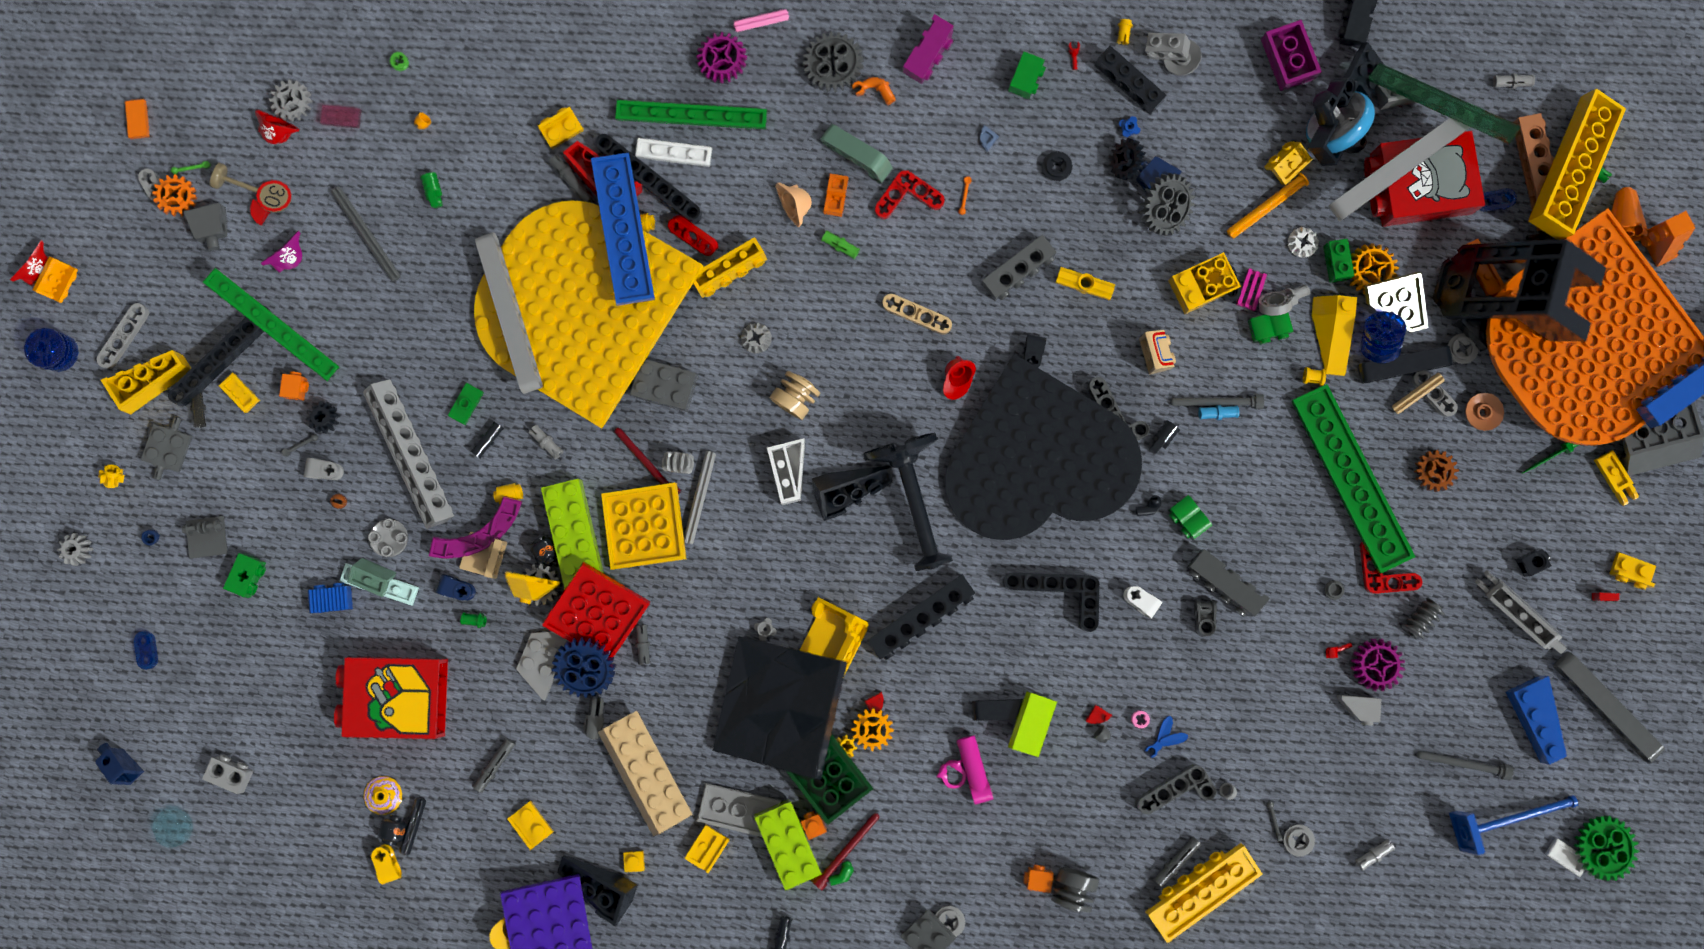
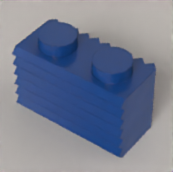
[308,583,353,613]

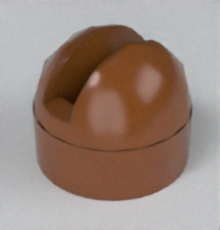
[330,494,347,509]

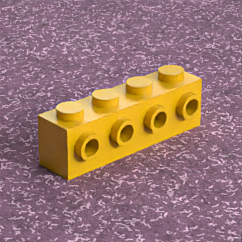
[693,237,767,298]

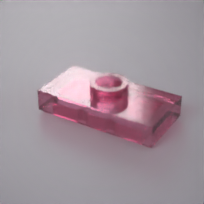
[320,105,362,128]

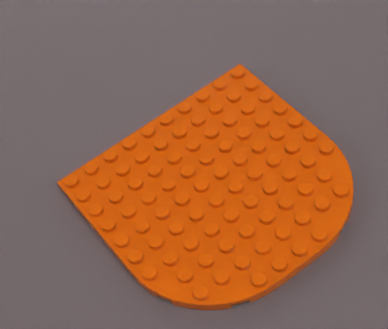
[1486,208,1704,446]

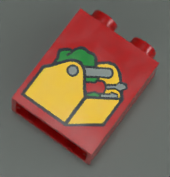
[334,657,448,739]

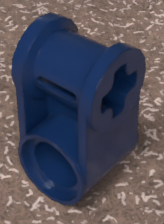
[436,574,476,601]

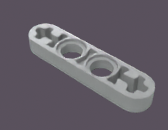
[97,303,149,369]

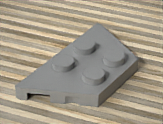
[516,632,569,700]

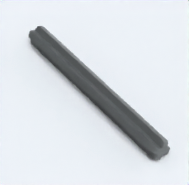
[331,187,401,282]

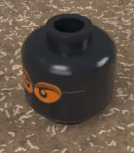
[530,536,557,565]
[378,815,407,845]

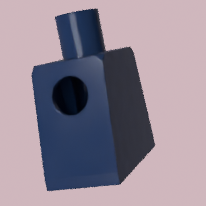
[1136,156,1182,193]
[95,743,144,785]

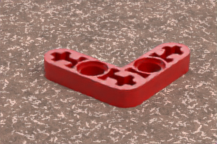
[875,170,945,219]
[1360,542,1422,594]

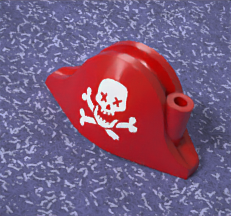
[255,110,299,144]
[10,241,48,286]

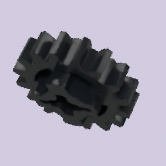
[1109,138,1146,181]

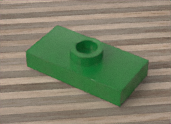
[448,383,484,425]

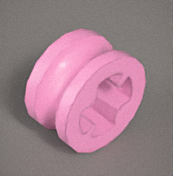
[1131,710,1150,728]

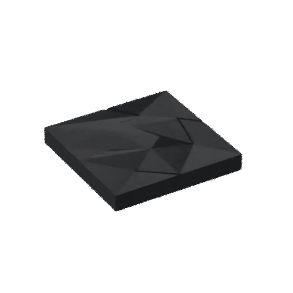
[712,636,847,779]

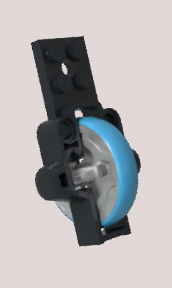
[1306,42,1386,166]

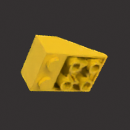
[1168,252,1241,314]

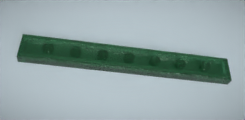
[1369,63,1520,144]

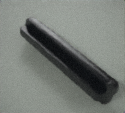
[399,798,426,855]

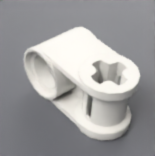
[1123,586,1162,619]

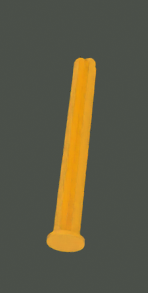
[1227,173,1309,239]

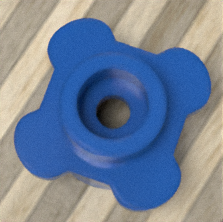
[1119,116,1140,138]

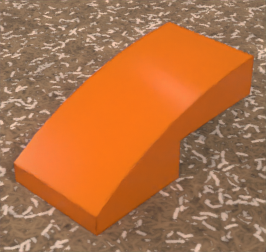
[824,174,849,217]

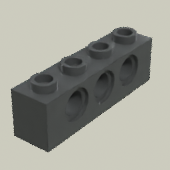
[981,234,1057,301]

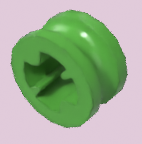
[390,52,409,71]

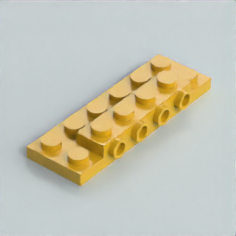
[1146,843,1263,943]

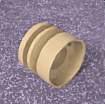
[769,371,820,420]

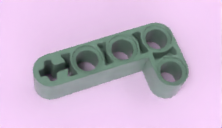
[820,124,893,184]

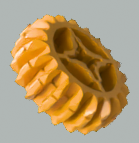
[1350,243,1399,294]

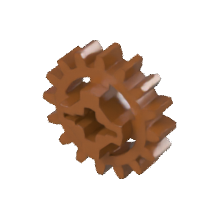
[1414,450,1459,492]

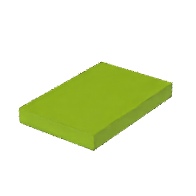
[1008,691,1057,757]

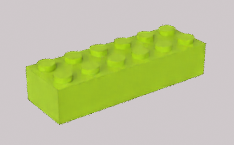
[541,479,604,589]

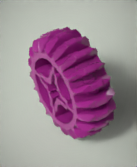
[696,32,747,84]
[1351,639,1405,691]

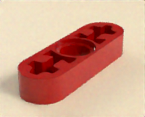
[668,215,718,256]

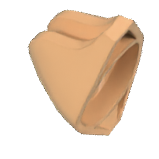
[775,183,812,227]

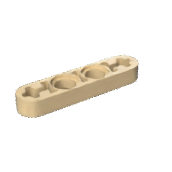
[883,294,952,335]

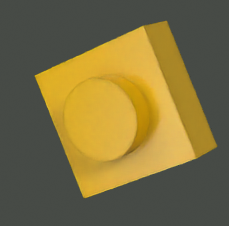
[623,850,645,872]

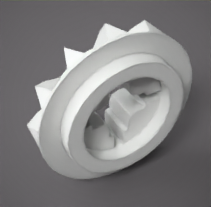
[1288,227,1319,258]

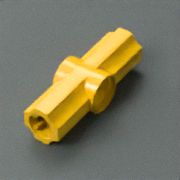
[1055,267,1115,301]

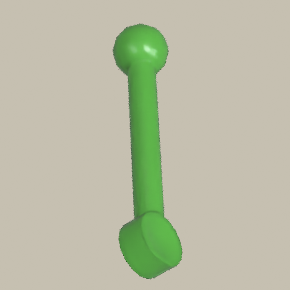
[171,161,211,174]

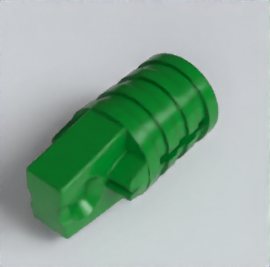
[420,172,443,209]

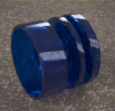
[1360,311,1407,363]
[24,328,79,372]

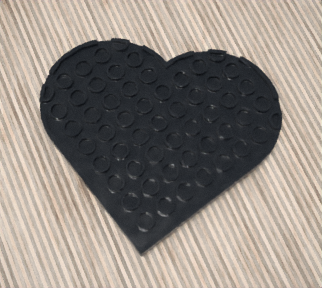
[945,354,1142,540]

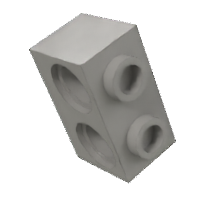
[1145,33,1190,61]
[202,754,253,794]

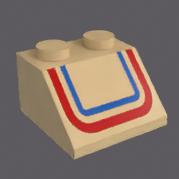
[1139,330,1176,375]

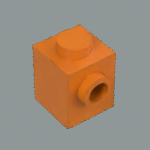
[279,371,309,401]
[801,811,827,840]
[1023,865,1054,893]

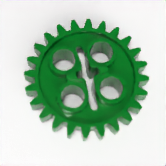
[1574,816,1639,881]

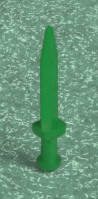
[1521,442,1579,474]

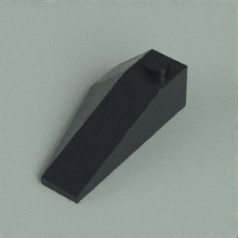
[557,855,638,926]

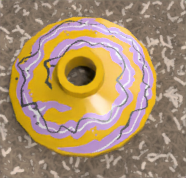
[364,776,402,815]

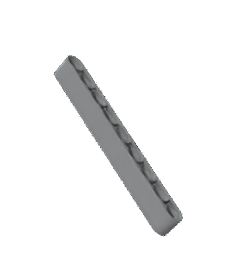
[1328,106,1478,222]
[475,232,543,394]

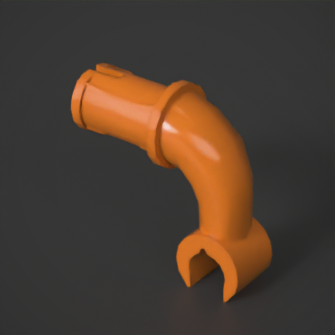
[852,77,896,105]

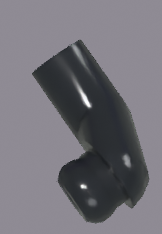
[1136,495,1162,516]

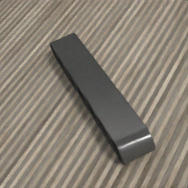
[1553,651,1665,764]

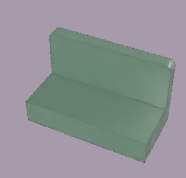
[347,558,396,597]

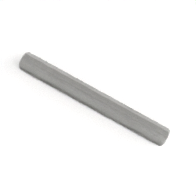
[684,451,716,544]

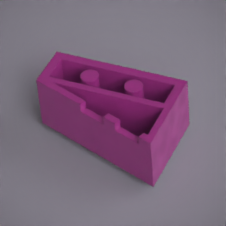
[903,14,954,84]

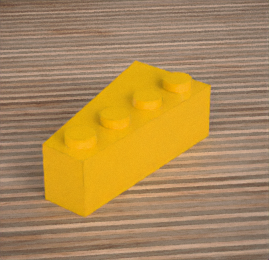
[101,350,191,415]

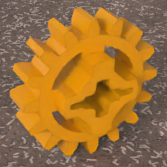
[852,708,894,751]

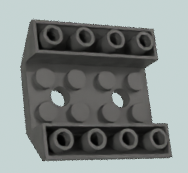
[1620,402,1704,476]

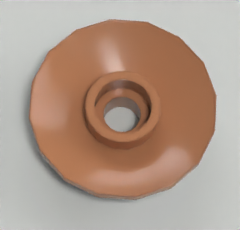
[1465,393,1504,431]

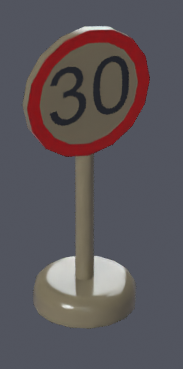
[210,163,292,213]

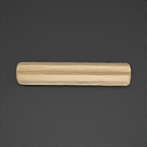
[1392,373,1445,414]

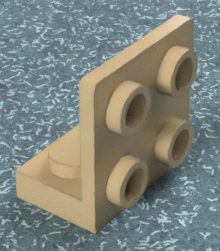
[460,532,507,579]

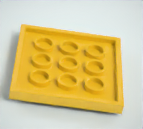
[601,483,686,570]

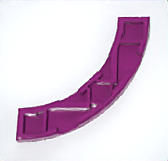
[428,496,523,559]

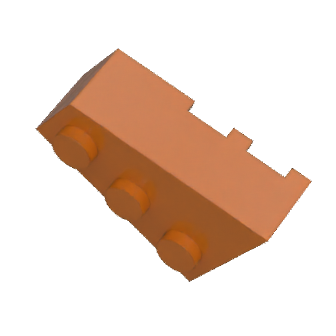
[1640,211,1695,267]

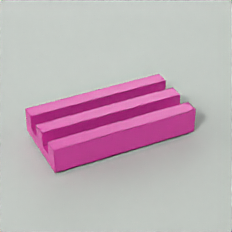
[1236,268,1267,311]

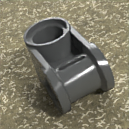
[1194,600,1217,637]

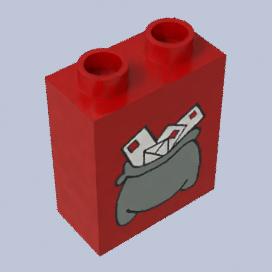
[1364,131,1485,227]

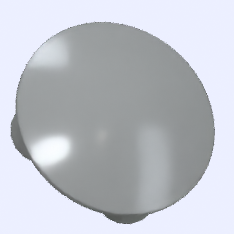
[368,519,408,557]

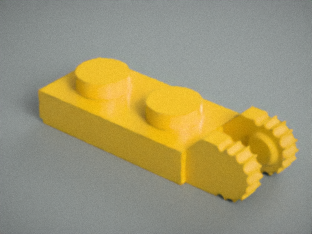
[1594,450,1639,506]

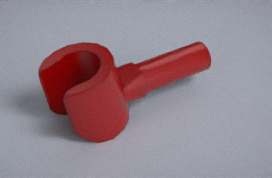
[1068,42,1080,70]
[1326,643,1352,658]

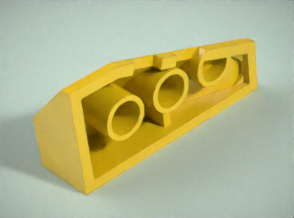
[1311,295,1357,376]
[505,572,560,604]

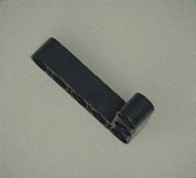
[1003,573,1100,632]

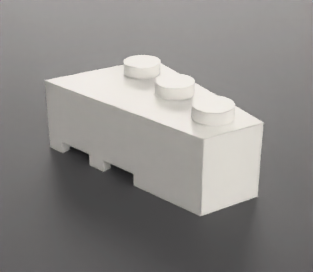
[767,438,805,505]

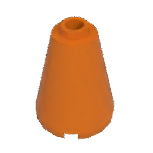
[1611,187,1648,242]

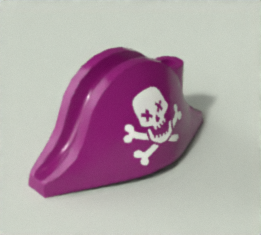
[261,230,302,273]

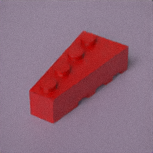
[563,141,642,196]

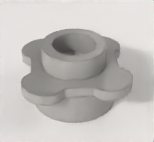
[754,618,777,641]

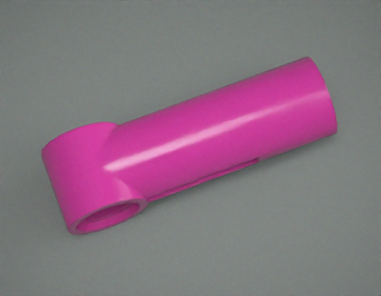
[956,735,993,805]

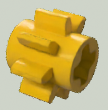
[98,464,124,488]
[836,735,857,758]

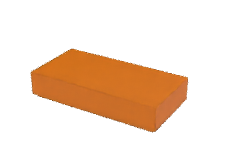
[125,99,150,139]

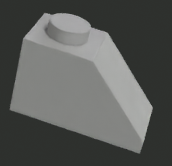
[1337,695,1381,726]

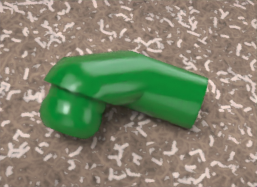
[829,861,854,886]

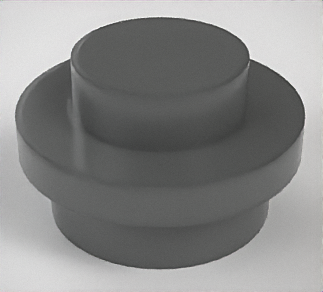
[1324,580,1344,600]

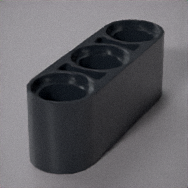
[972,699,1024,721]

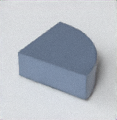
[980,125,999,152]

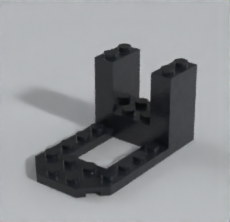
[1432,239,1606,342]

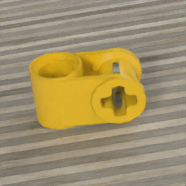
[371,844,402,885]

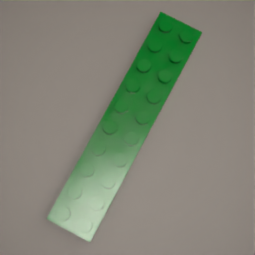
[1291,384,1416,574]

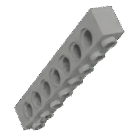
[363,379,454,529]

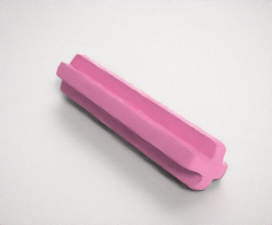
[734,9,789,32]

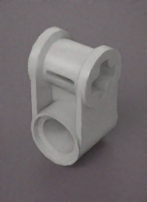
[303,458,344,480]

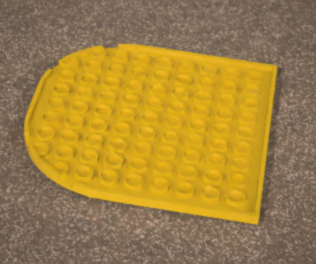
[474,201,704,429]

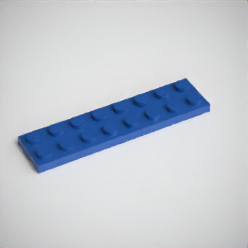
[591,153,655,306]

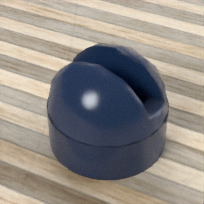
[141,529,160,545]

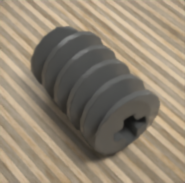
[1401,597,1445,639]

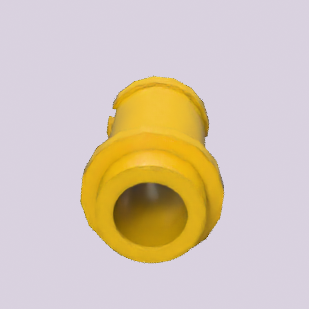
[1117,19,1133,45]

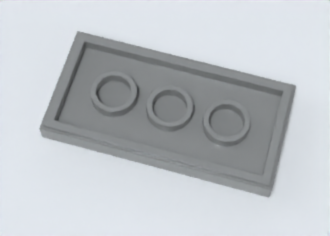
[697,783,781,837]

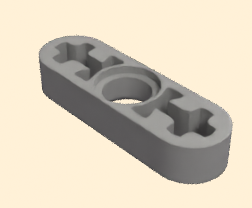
[1411,370,1458,417]

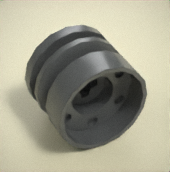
[1051,867,1100,913]

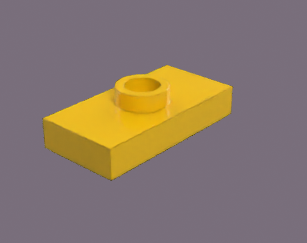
[219,372,260,413]

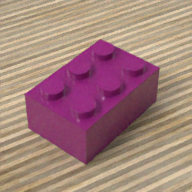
[1261,20,1322,91]

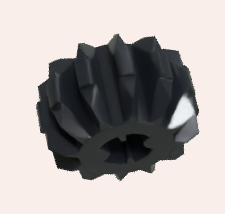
[306,401,340,434]

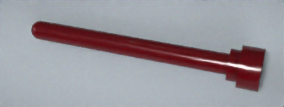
[614,428,681,495]
[811,813,880,891]

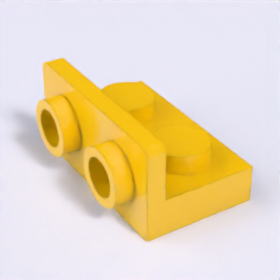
[538,107,584,149]
[1264,141,1312,185]
[1610,552,1656,590]

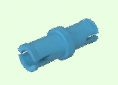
[1198,405,1239,420]

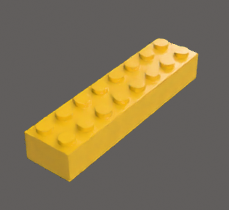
[1528,88,1626,240]

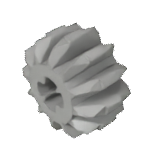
[662,452,694,474]
[56,533,94,566]

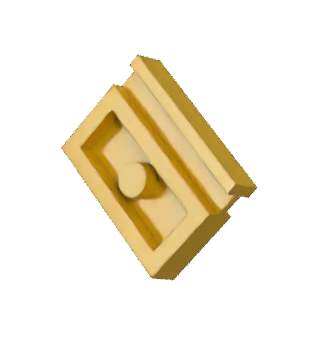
[507,801,554,850]
[684,824,730,873]

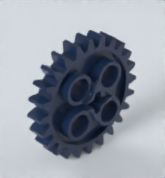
[552,637,616,698]

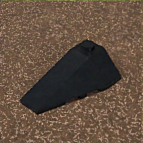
[812,466,893,521]

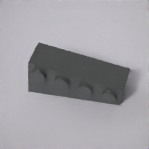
[1187,549,1270,617]

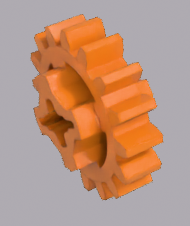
[152,174,197,216]

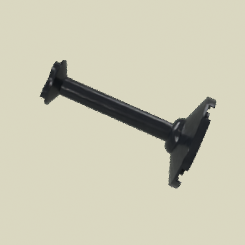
[863,432,953,571]

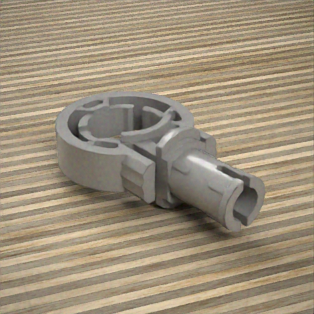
[1259,284,1310,316]

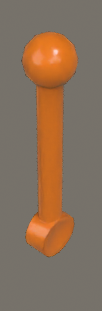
[958,176,972,215]

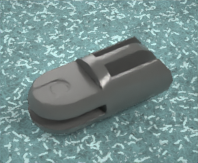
[583,696,605,740]

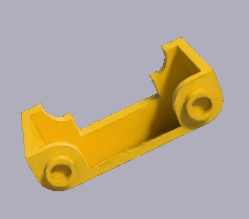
[800,597,868,676]

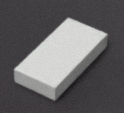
[1545,838,1585,877]

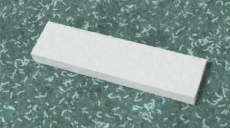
[635,138,712,167]

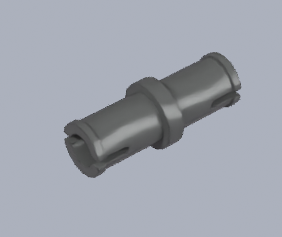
[635,625,651,665]

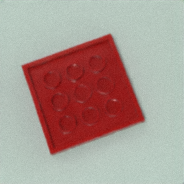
[542,562,650,657]

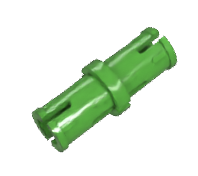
[821,230,860,259]

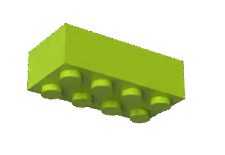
[754,799,822,891]

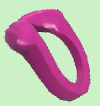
[936,760,967,789]

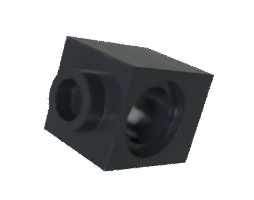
[1515,549,1552,577]

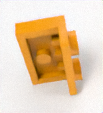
[33,256,78,303]

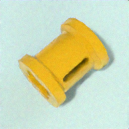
[1302,367,1326,386]

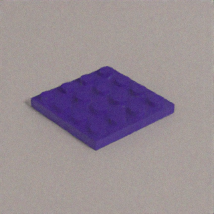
[500,874,592,949]

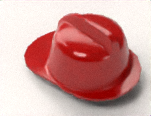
[943,356,976,400]

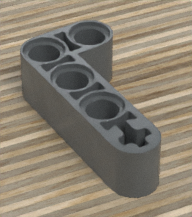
[1087,377,1149,441]
[1135,764,1216,814]

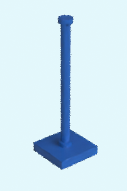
[1449,795,1578,855]

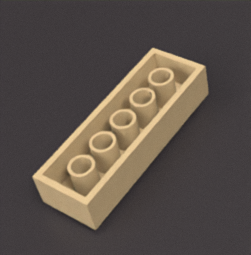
[598,711,693,836]

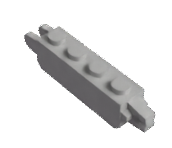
[1474,570,1567,654]

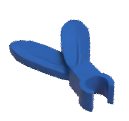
[1144,716,1188,758]

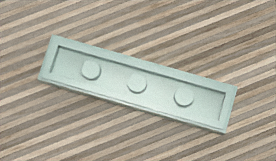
[339,563,419,606]

